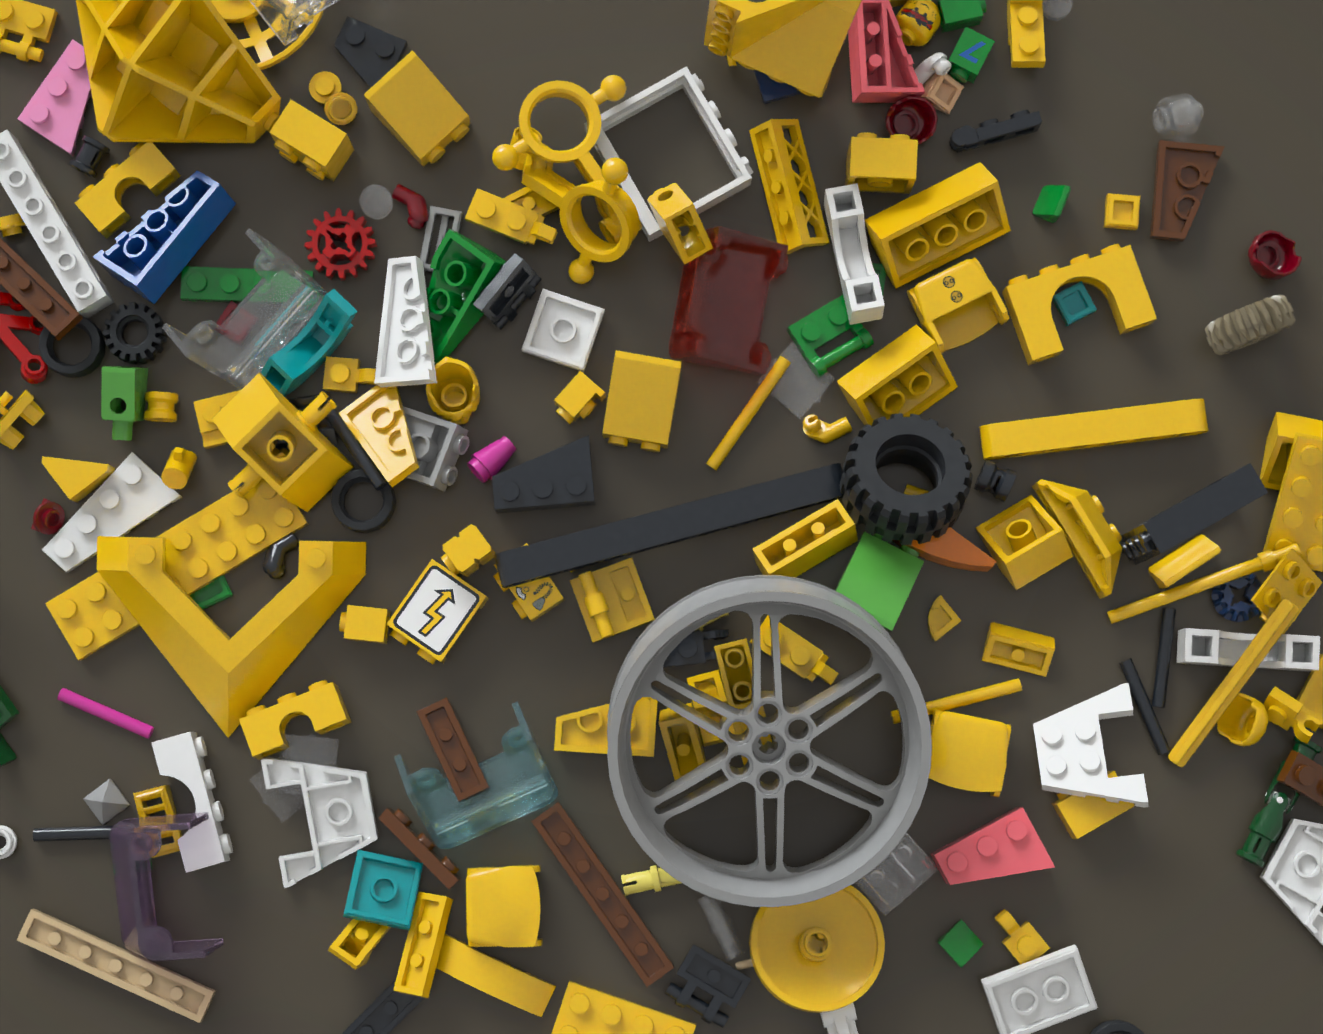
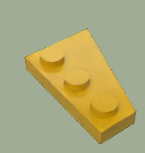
[554,697,658,757]

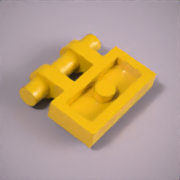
[0,0,58,62]

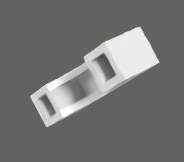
[824,183,885,325]
[1177,628,1320,671]
[151,731,233,873]

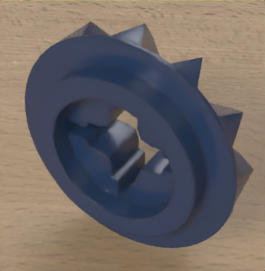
[1211,574,1262,622]

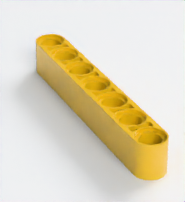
[979,398,1209,460]

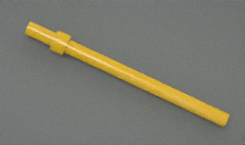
[1107,543,1301,624]

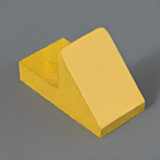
[328,919,391,970]

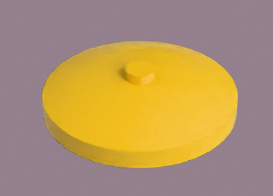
[749,885,885,1013]

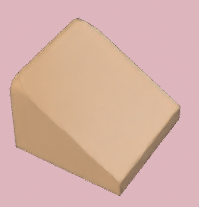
[921,73,964,114]

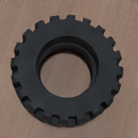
[840,413,973,545]

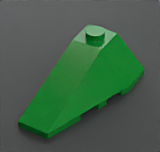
[426,229,506,364]

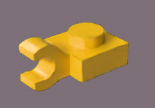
[323,356,376,393]
[1263,686,1321,743]
[994,909,1050,964]

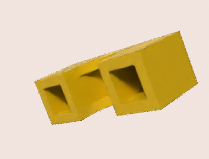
[75,142,181,239]
[239,680,352,760]

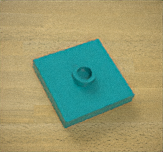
[343,850,423,931]

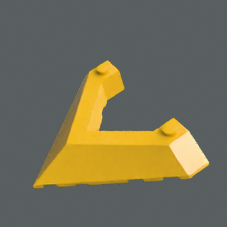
[97,536,366,738]

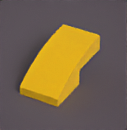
[686,670,736,747]

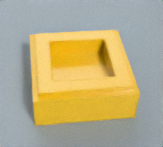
[1104,193,1140,230]

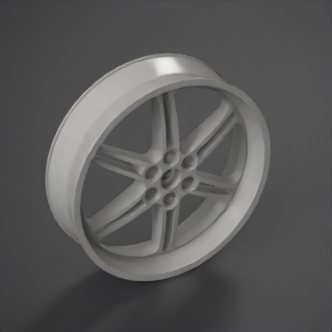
[607,575,932,907]

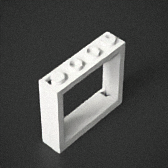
[584,66,754,242]

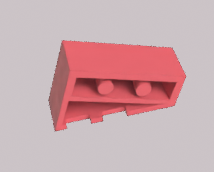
[848,0,925,103]
[930,807,1055,885]

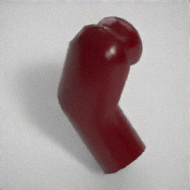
[392,184,429,229]

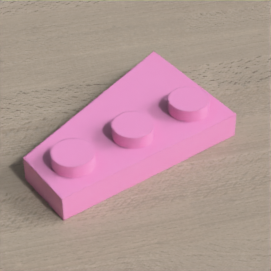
[17,39,92,157]

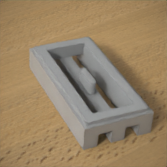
[420,206,463,273]

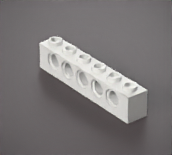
[0,129,115,318]

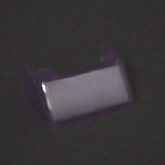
[109,812,224,961]

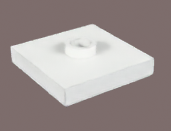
[522,289,605,372]

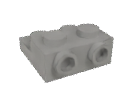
[403,406,469,492]

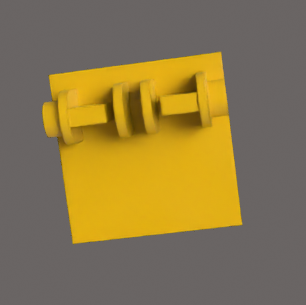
[1251,547,1323,634]

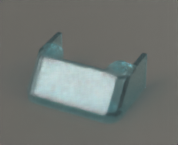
[394,701,558,849]

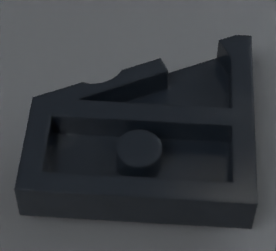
[334,16,408,88]

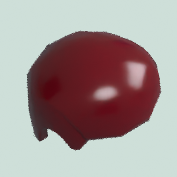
[885,96,938,145]
[1248,230,1302,280]

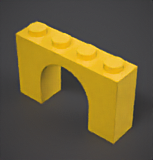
[1002,244,1157,366]

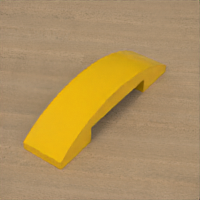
[436,933,556,1017]

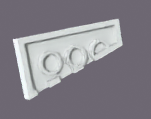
[374,256,437,387]
[42,452,182,573]

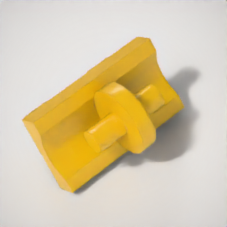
[0,390,45,450]

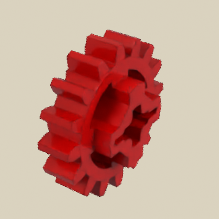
[304,208,377,281]

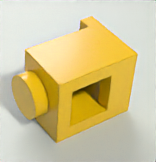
[554,371,606,424]

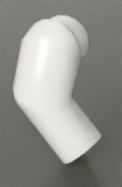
[914,52,951,85]

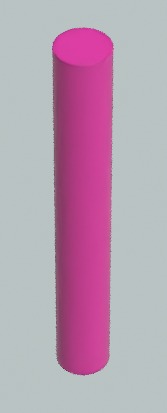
[57,688,154,739]

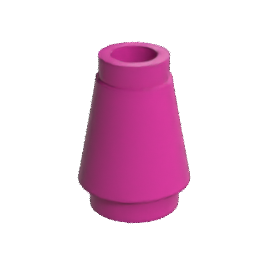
[467,436,517,483]

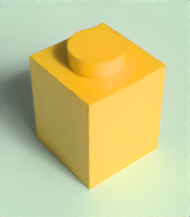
[339,605,391,644]

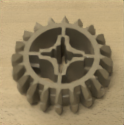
[1205,294,1296,355]

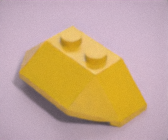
[1032,479,1122,599]

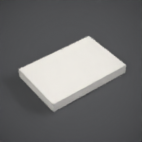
[980,944,1098,1034]

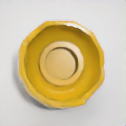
[1217,693,1269,747]

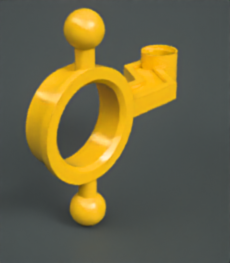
[492,75,642,243]
[510,127,639,284]

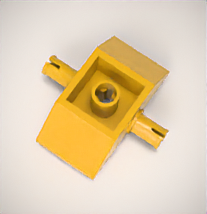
[212,372,354,512]

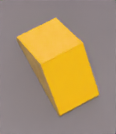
[41,456,115,503]

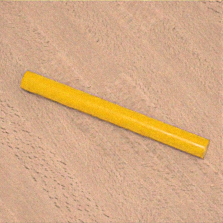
[706,355,791,471]
[890,678,1022,724]

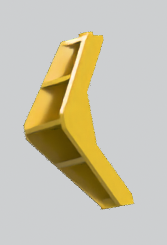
[76,0,281,143]

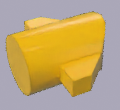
[161,447,197,490]

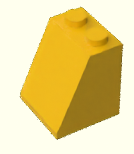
[364,50,471,167]
[602,350,682,452]

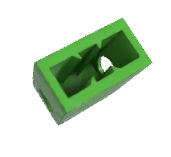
[101,366,148,440]

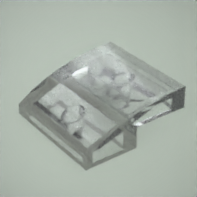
[855,832,939,916]

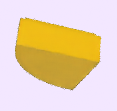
[927,595,961,642]

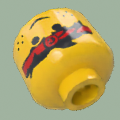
[896,0,941,47]

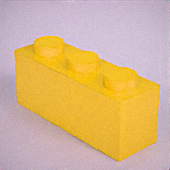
[752,499,858,578]

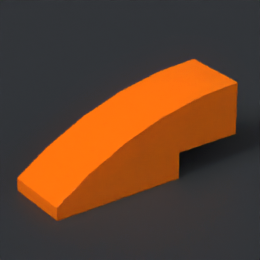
[892,527,997,572]

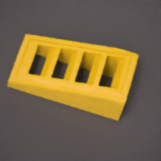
[133,785,182,858]

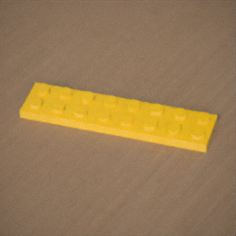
[45,478,308,661]

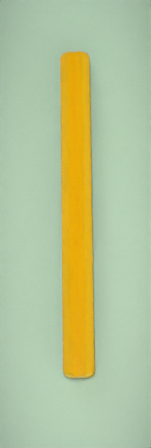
[1168,599,1299,768]

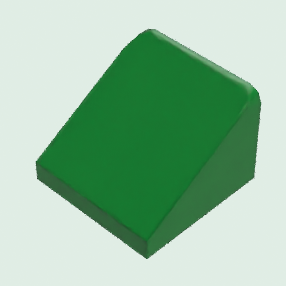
[1032,185,1071,223]
[936,919,984,968]

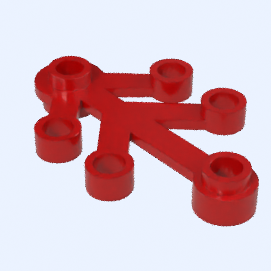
[0,292,48,384]

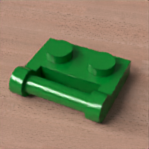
[787,295,874,378]

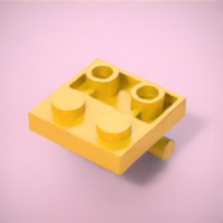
[570,557,655,643]

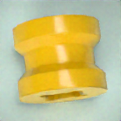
[144,391,179,422]

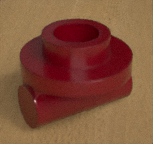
[31,498,65,535]

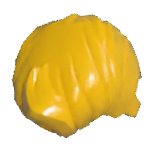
[426,357,480,425]

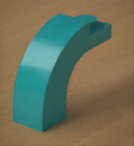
[261,289,358,397]

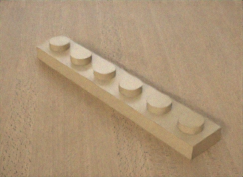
[17,909,216,1023]

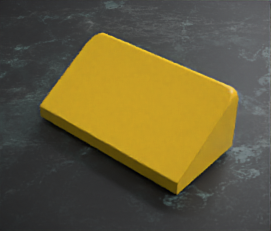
[1148,534,1221,589]
[982,622,1055,677]

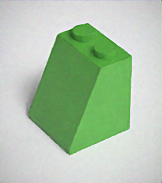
[835,532,924,633]

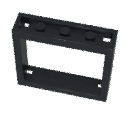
[1120,463,1268,565]

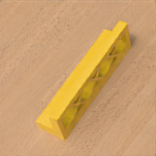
[749,119,830,254]

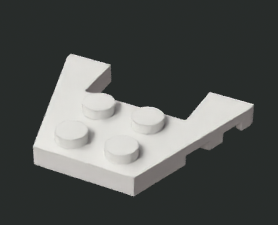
[1033,683,1149,808]
[261,757,379,888]
[1260,818,1323,946]

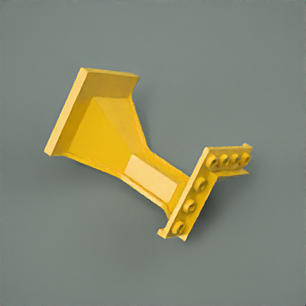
[704,0,862,98]

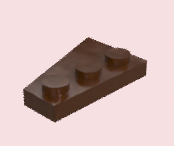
[1150,140,1225,242]

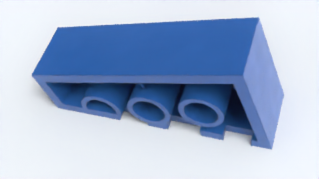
[93,170,236,304]

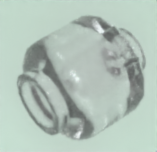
[1152,93,1204,139]

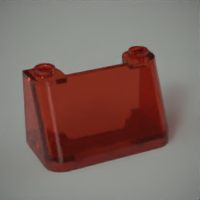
[669,226,788,375]

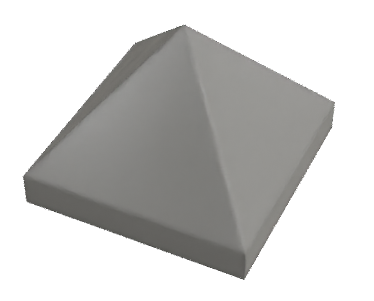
[83,778,130,825]

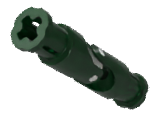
[1235,736,1323,868]

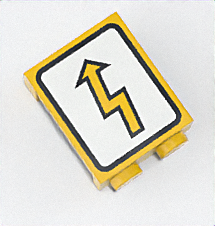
[386,559,489,664]

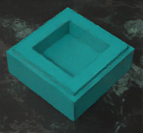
[1052,281,1097,326]

